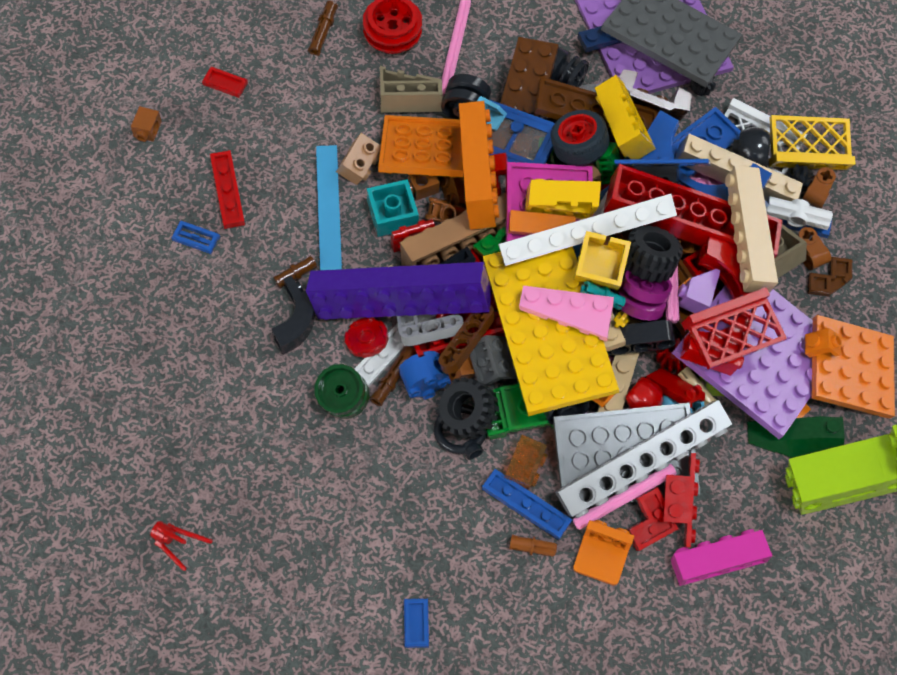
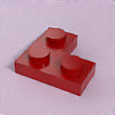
[626,487,678,551]

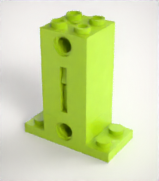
[785,425,897,515]

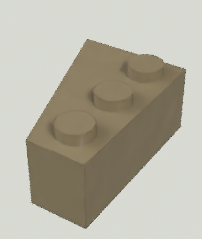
[380,66,443,113]

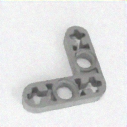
[397,315,464,346]

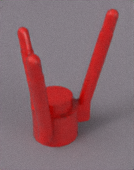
[150,521,213,571]

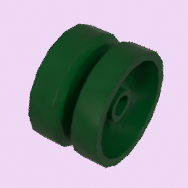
[315,364,370,419]

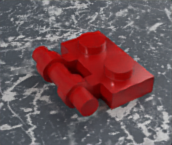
[391,219,435,253]

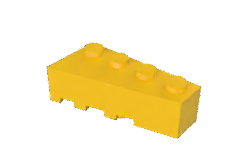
[595,75,656,159]

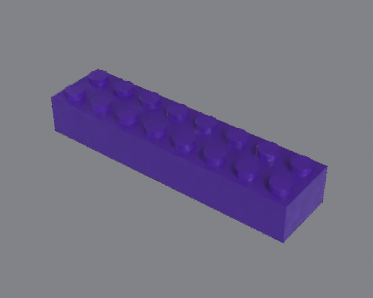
[306,262,492,320]

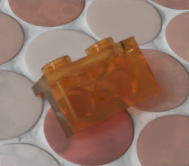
[504,435,548,490]

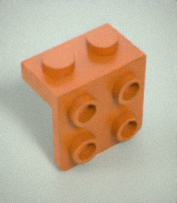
[573,520,634,586]

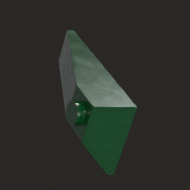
[747,416,845,458]

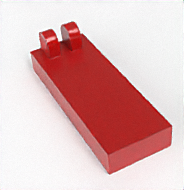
[646,368,705,408]

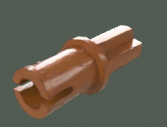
[509,534,557,557]

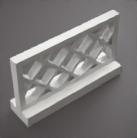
[725,98,807,175]

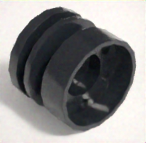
[551,47,589,87]

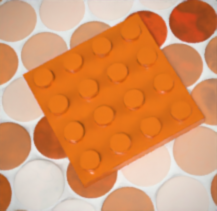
[378,115,463,177]
[811,315,895,418]

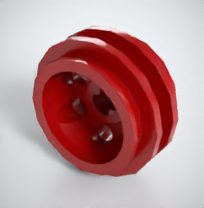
[363,0,422,54]

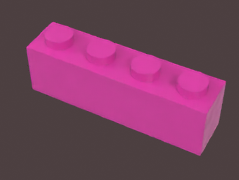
[671,529,772,586]

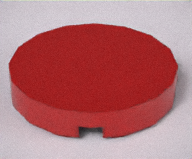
[345,317,389,358]

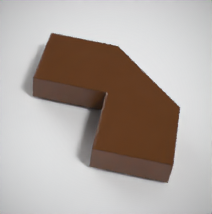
[808,257,853,297]

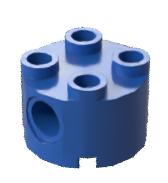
[399,351,451,400]

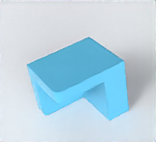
[477,96,507,131]

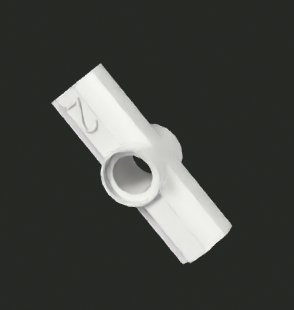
[766,196,833,230]

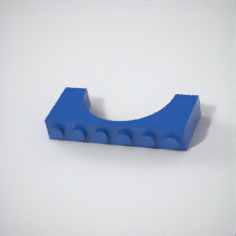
[640,110,772,201]

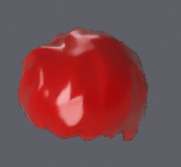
[626,377,664,409]

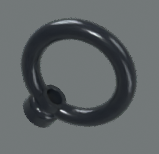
[434,404,487,460]

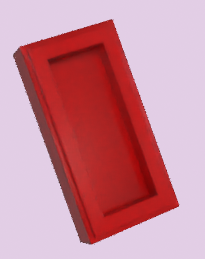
[202,67,248,98]

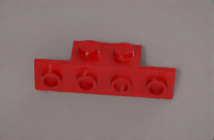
[663,453,700,548]

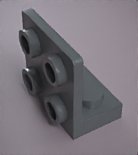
[470,335,518,386]

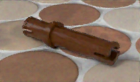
[308,1,338,56]
[369,346,416,406]

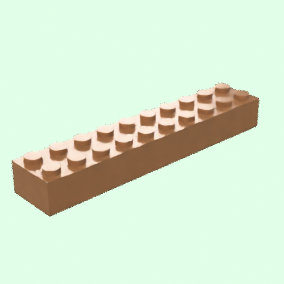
[400,163,601,266]

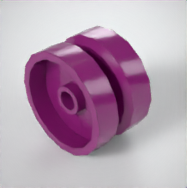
[618,270,673,321]

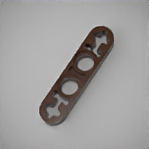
[439,304,495,374]

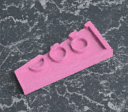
[519,286,614,342]

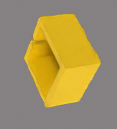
[574,231,631,290]

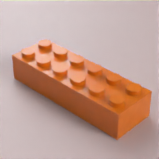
[459,101,500,230]

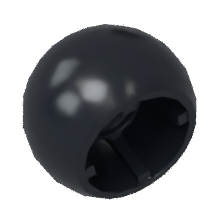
[732,127,771,167]

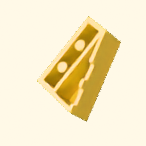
[525,179,601,220]

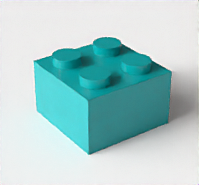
[367,179,419,237]

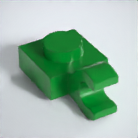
[473,227,506,259]

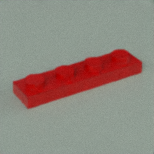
[210,150,245,229]

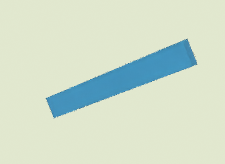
[316,145,342,270]

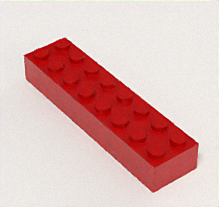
[603,164,782,259]

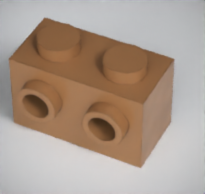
[336,133,381,185]

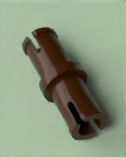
[273,255,317,289]

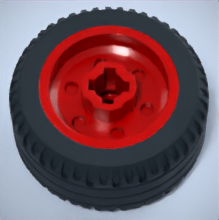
[551,110,609,166]

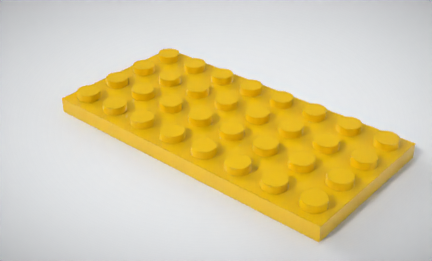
[483,246,619,416]

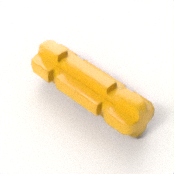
[613,311,630,328]

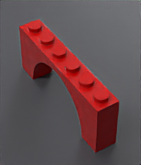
[680,236,752,376]

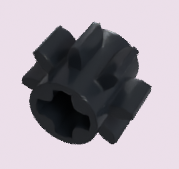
[690,77,716,96]
[786,164,813,191]

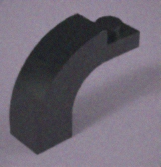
[271,276,315,355]

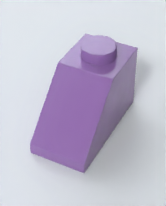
[678,269,720,313]

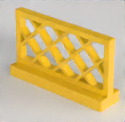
[768,115,856,170]

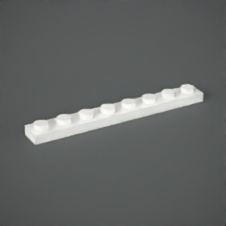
[498,194,677,266]

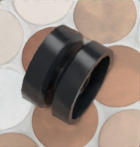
[441,74,492,119]

